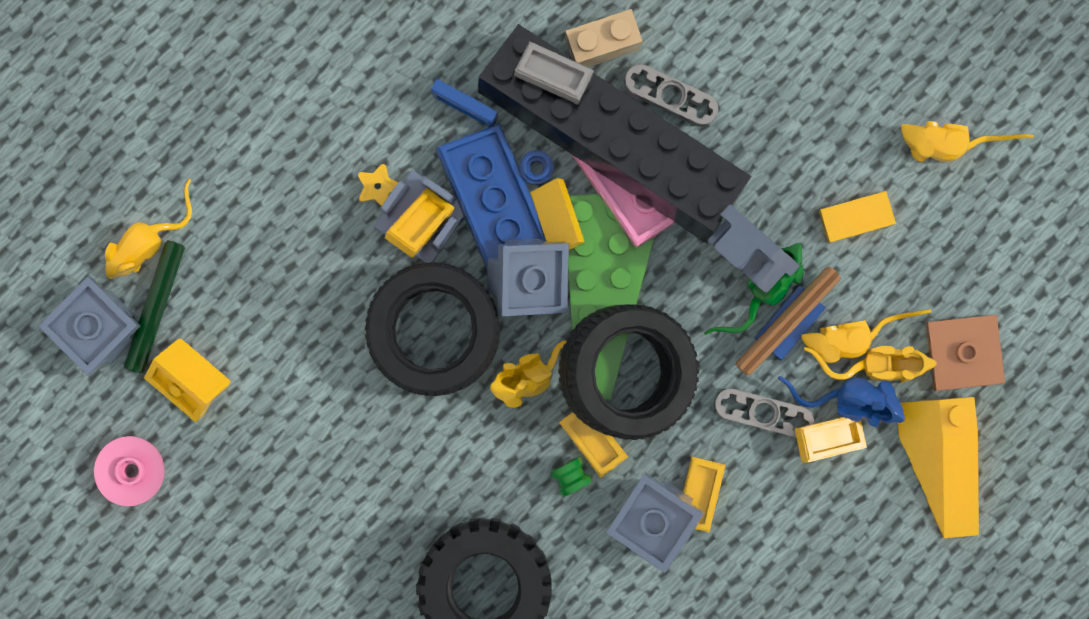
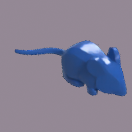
[778,376,905,427]

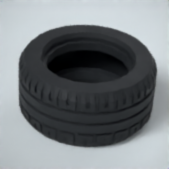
[365,262,500,396]
[558,304,699,440]

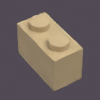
[565,9,643,67]

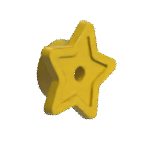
[358,164,398,206]

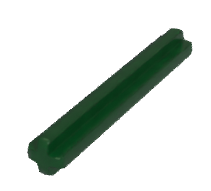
[124,240,185,373]

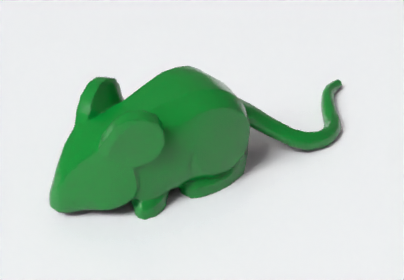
[704,243,804,335]

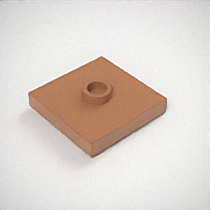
[926,315,1005,391]

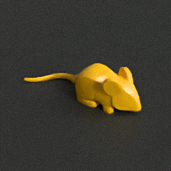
[901,121,1034,163]
[105,179,192,279]
[801,309,931,363]
[490,340,567,408]
[804,346,937,383]

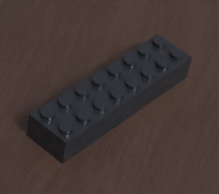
[478,24,752,244]

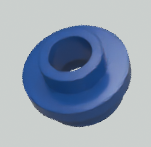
[520,150,554,185]

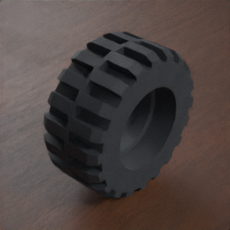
[416,518,552,619]

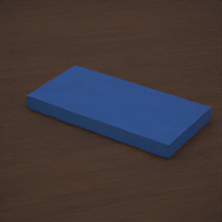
[436,123,546,269]

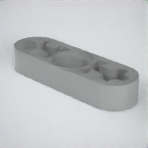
[625,64,718,127]
[714,389,814,437]

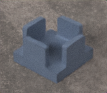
[373,170,464,263]
[708,204,800,293]
[487,238,569,317]
[38,276,140,376]
[606,473,705,573]

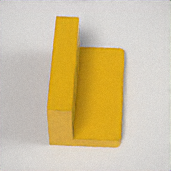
[144,338,231,423]

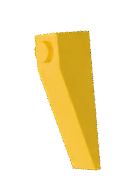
[897,397,979,538]

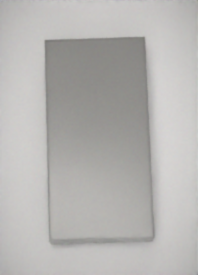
[514,42,594,104]

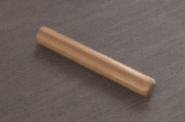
[736,266,841,376]

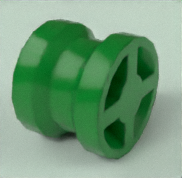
[549,457,593,497]

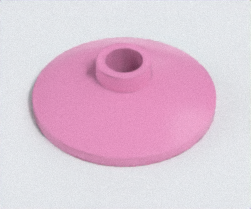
[94,436,165,506]

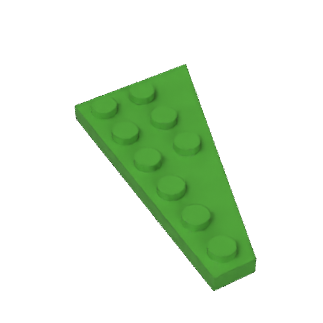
[568,194,654,401]

